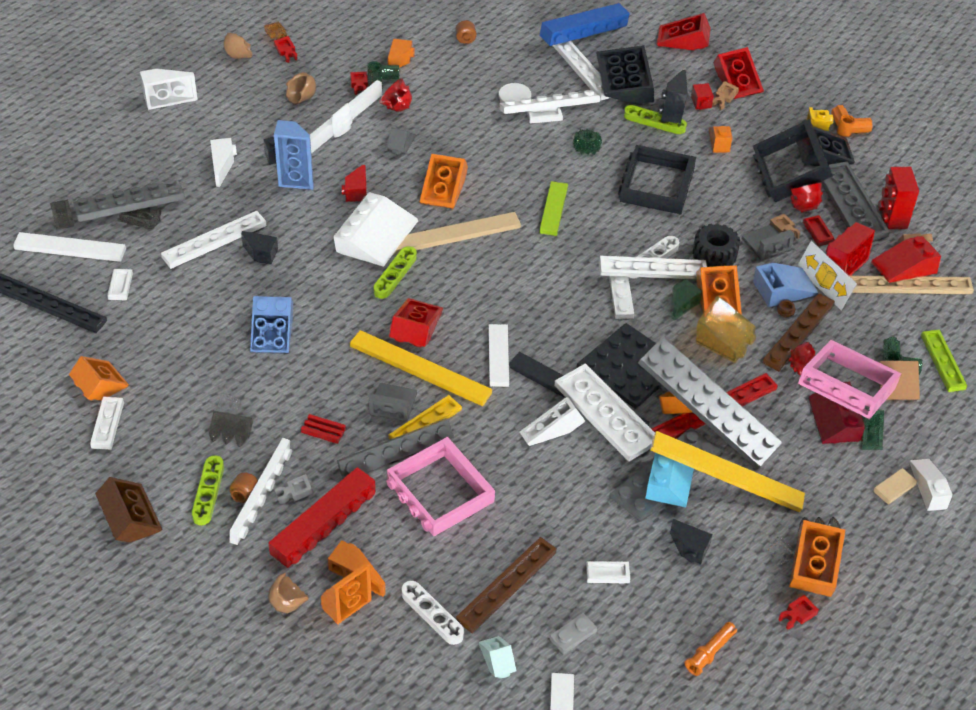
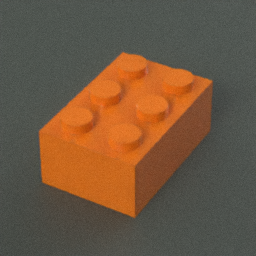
[789,520,845,597]

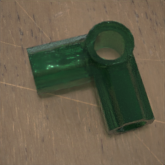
[367,61,400,91]
[883,337,923,375]

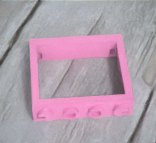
[798,340,901,419]
[386,437,495,537]

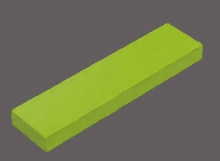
[540,181,568,236]
[921,329,967,392]

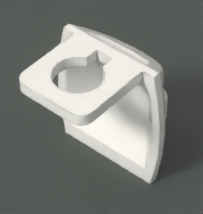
[332,103,353,137]

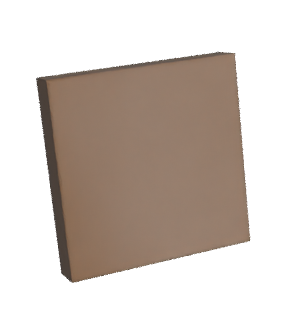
[878,361,920,400]

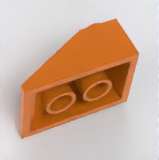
[420,154,468,209]
[696,265,742,323]
[321,562,372,624]

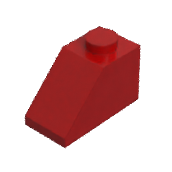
[342,165,367,202]

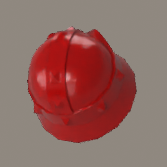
[379,78,412,112]
[790,183,823,213]

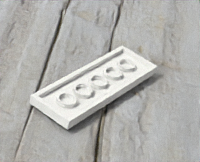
[554,364,655,461]

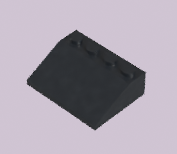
[596,45,654,104]

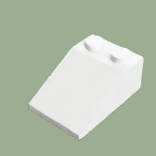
[140,69,197,110]

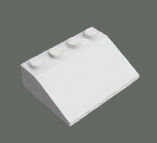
[334,192,418,267]

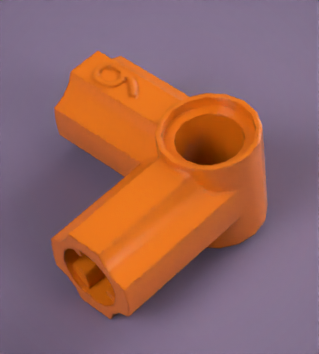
[831,105,873,137]

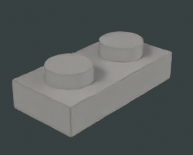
[549,613,597,655]

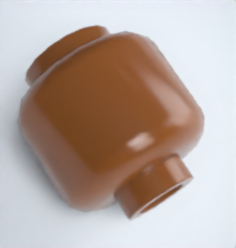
[455,20,477,44]
[229,472,258,503]

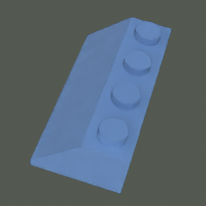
[274,120,314,190]

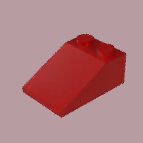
[657,13,711,50]
[713,47,764,99]
[871,236,941,283]
[389,298,443,347]

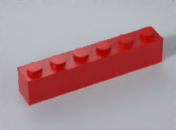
[268,467,376,568]

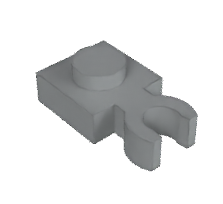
[275,474,314,504]

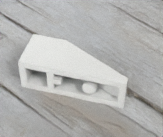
[210,138,237,187]
[520,397,585,446]
[909,459,952,511]

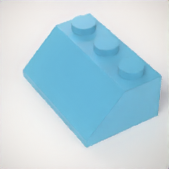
[645,453,694,507]

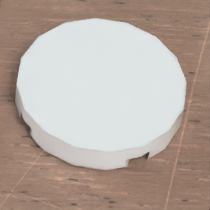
[499,83,531,103]

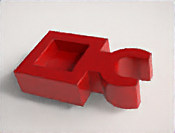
[274,36,297,63]
[350,71,368,95]
[778,595,819,630]

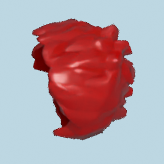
[789,342,819,376]

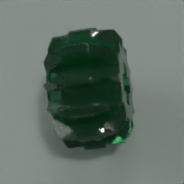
[573,128,602,156]

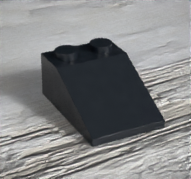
[658,70,688,124]
[796,127,855,166]

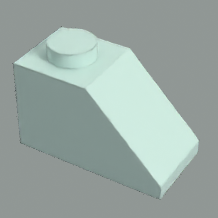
[479,636,516,678]

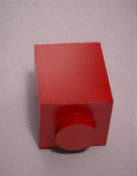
[691,83,714,110]

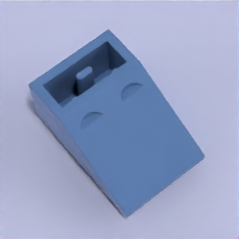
[753,263,819,307]
[250,296,293,353]

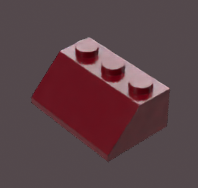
[808,381,865,444]

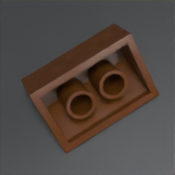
[95,477,163,543]

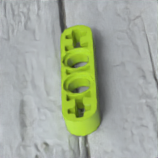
[624,105,687,134]
[374,246,417,299]
[192,455,224,525]

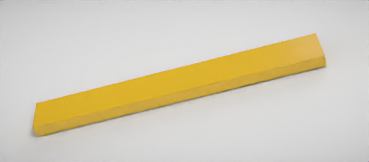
[350,330,492,406]
[650,431,805,512]

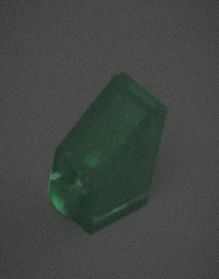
[671,279,702,321]
[861,408,884,450]

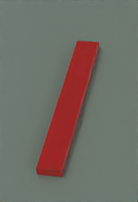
[652,373,778,439]

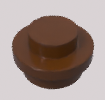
[777,300,796,317]

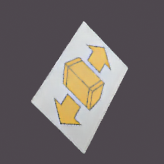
[797,241,857,310]

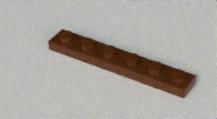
[763,293,835,372]
[456,537,557,634]

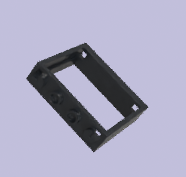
[753,119,833,202]
[618,145,696,215]

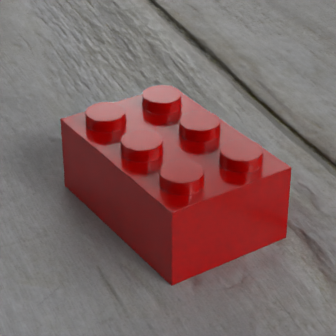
[878,166,919,229]
[826,222,875,277]

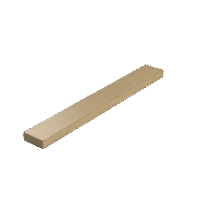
[393,212,521,255]
[850,276,974,294]

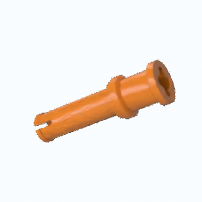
[685,622,737,676]

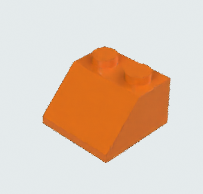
[69,356,129,401]

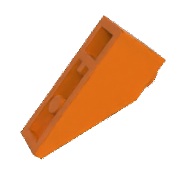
[328,540,385,597]

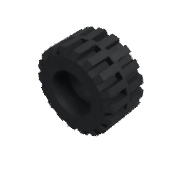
[692,223,740,267]

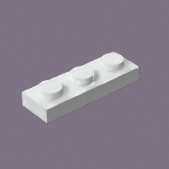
[609,276,634,319]
[90,397,124,450]

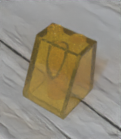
[696,296,756,363]

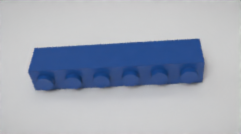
[539,3,630,46]

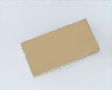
[873,468,917,505]

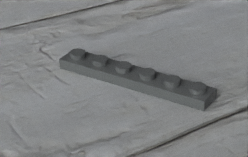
[337,418,454,479]

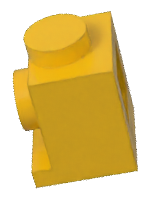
[806,107,833,131]

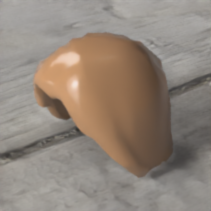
[224,33,253,59]
[286,72,316,104]
[268,573,309,613]

